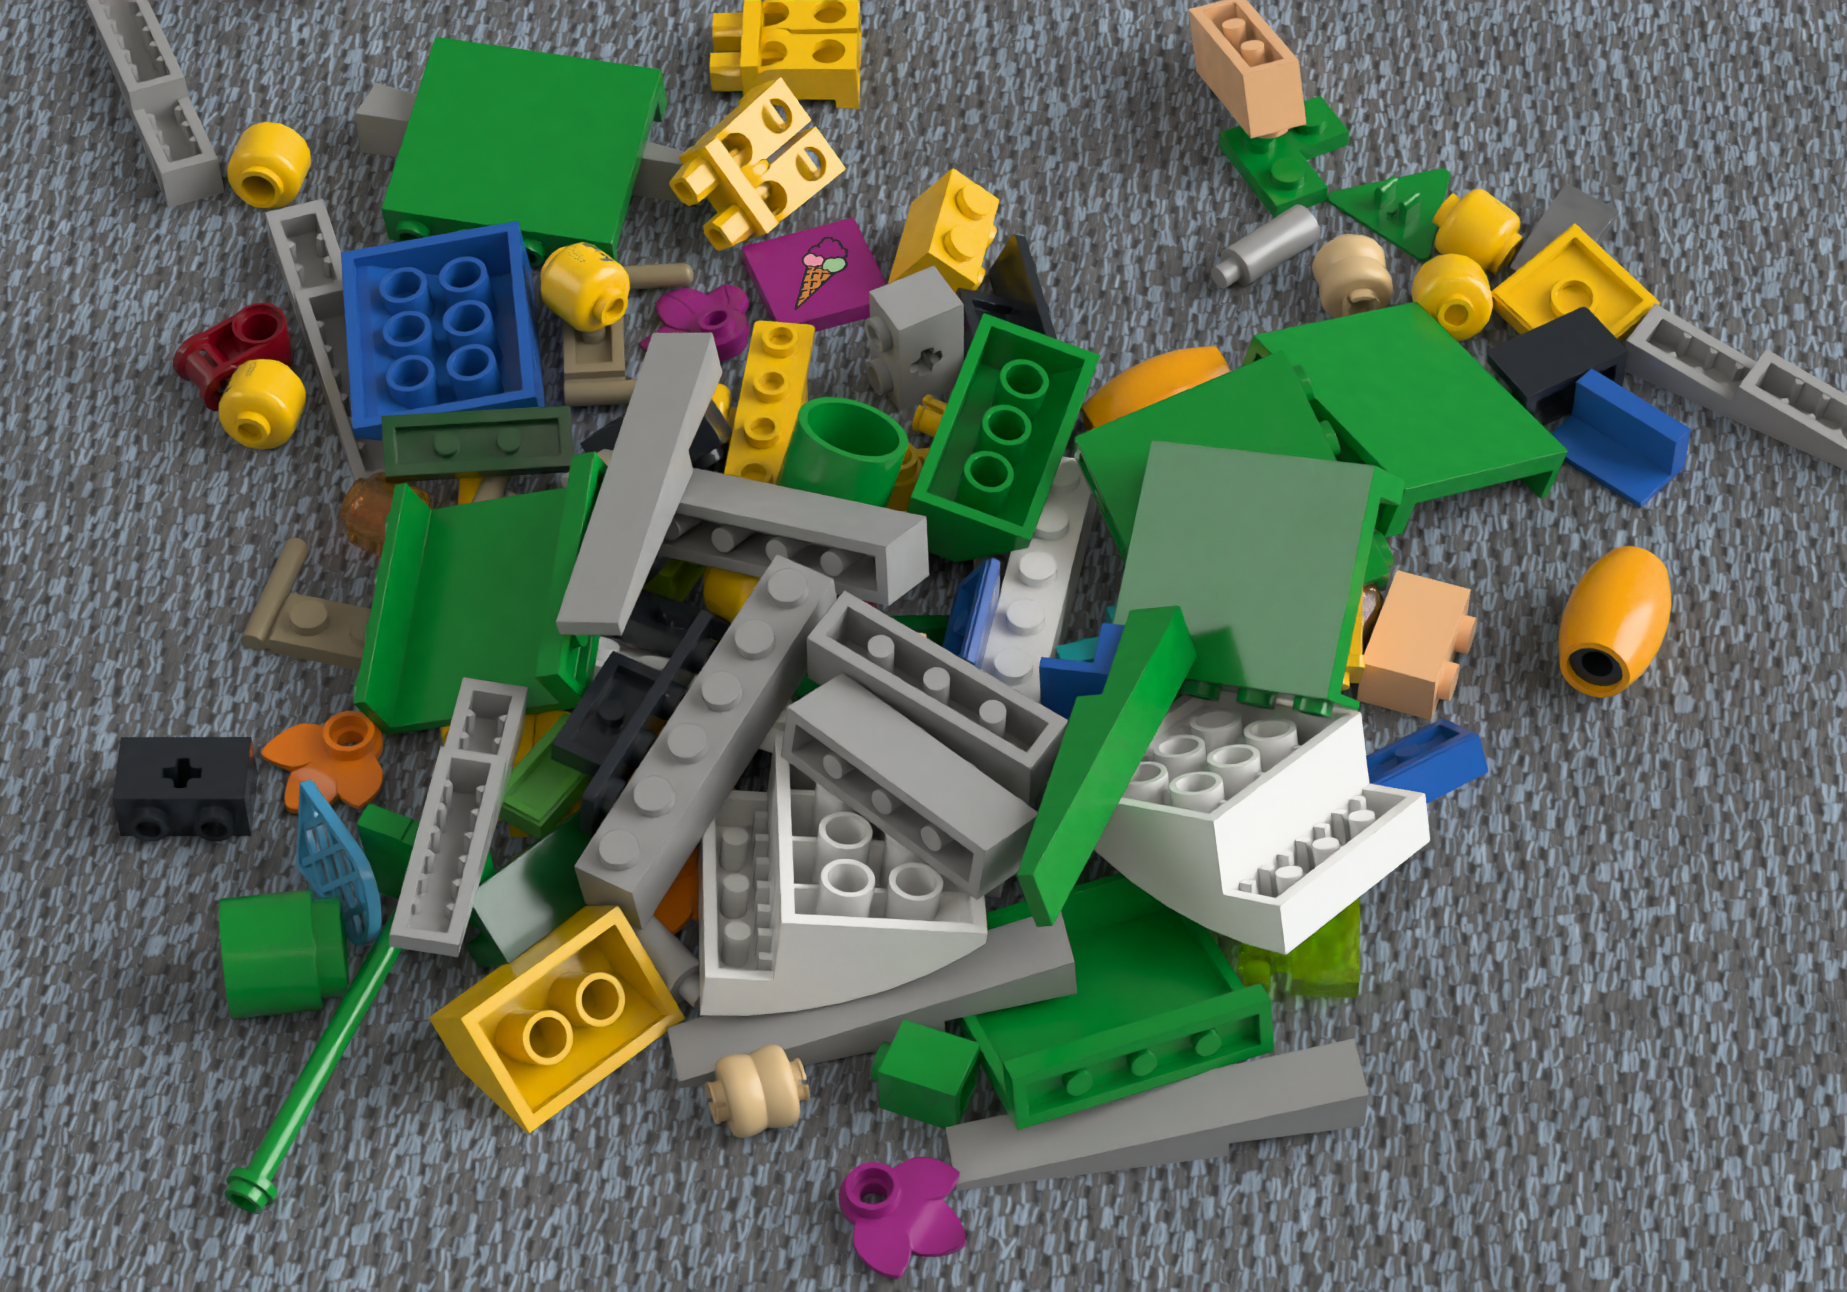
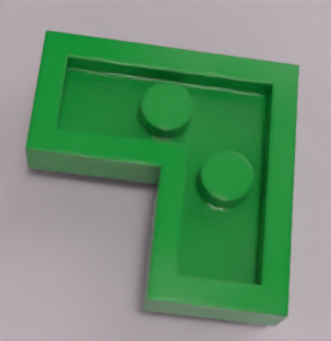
[1218,96,1349,218]

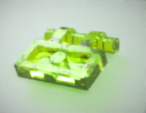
[1237,897,1360,998]

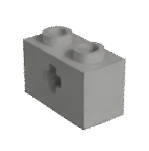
[865,266,964,411]

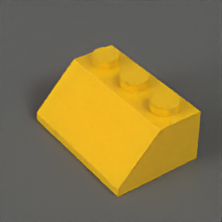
[429,905,685,1133]

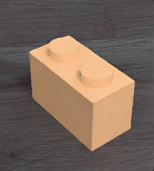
[1357,570,1477,720]

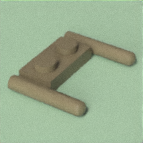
[563,263,694,407]
[240,538,371,671]

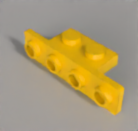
[724,320,815,485]

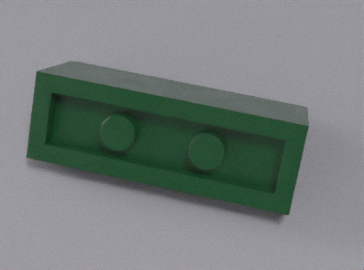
[381,405,574,483]
[465,808,606,968]

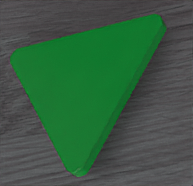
[1328,168,1450,261]

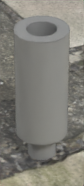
[1211,204,1320,289]
[630,915,700,1011]

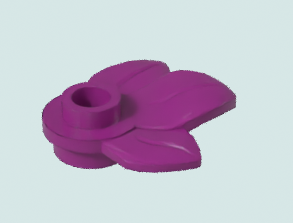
[639,284,750,361]
[839,1157,966,1279]

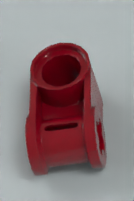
[173,303,294,412]

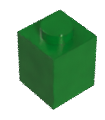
[871,1019,980,1129]

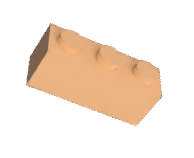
[1188,0,1306,138]

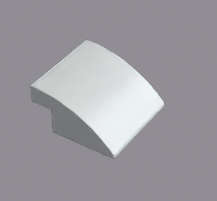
[1094,691,1430,955]
[698,734,988,1016]

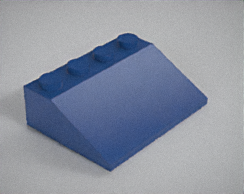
[341,221,545,441]

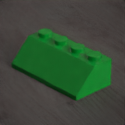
[906,313,1100,562]

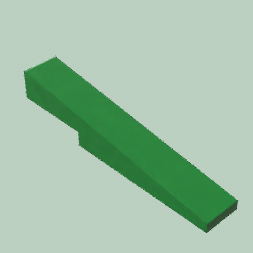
[1017,605,1197,927]

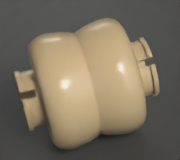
[1312,234,1394,318]
[705,1044,810,1138]

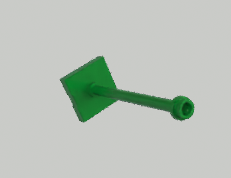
[224,803,495,1214]

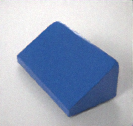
[942,557,1000,669]
[1366,718,1488,804]

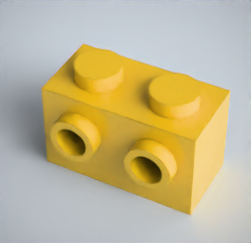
[888,168,999,293]

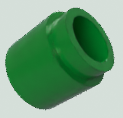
[775,397,909,508]
[219,889,350,1020]

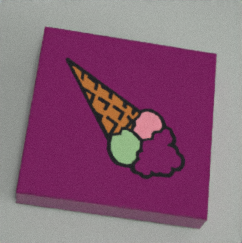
[742,217,887,332]

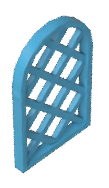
[296,780,382,945]

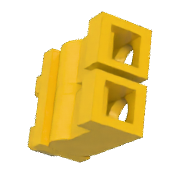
[710,0,862,109]
[669,77,846,251]

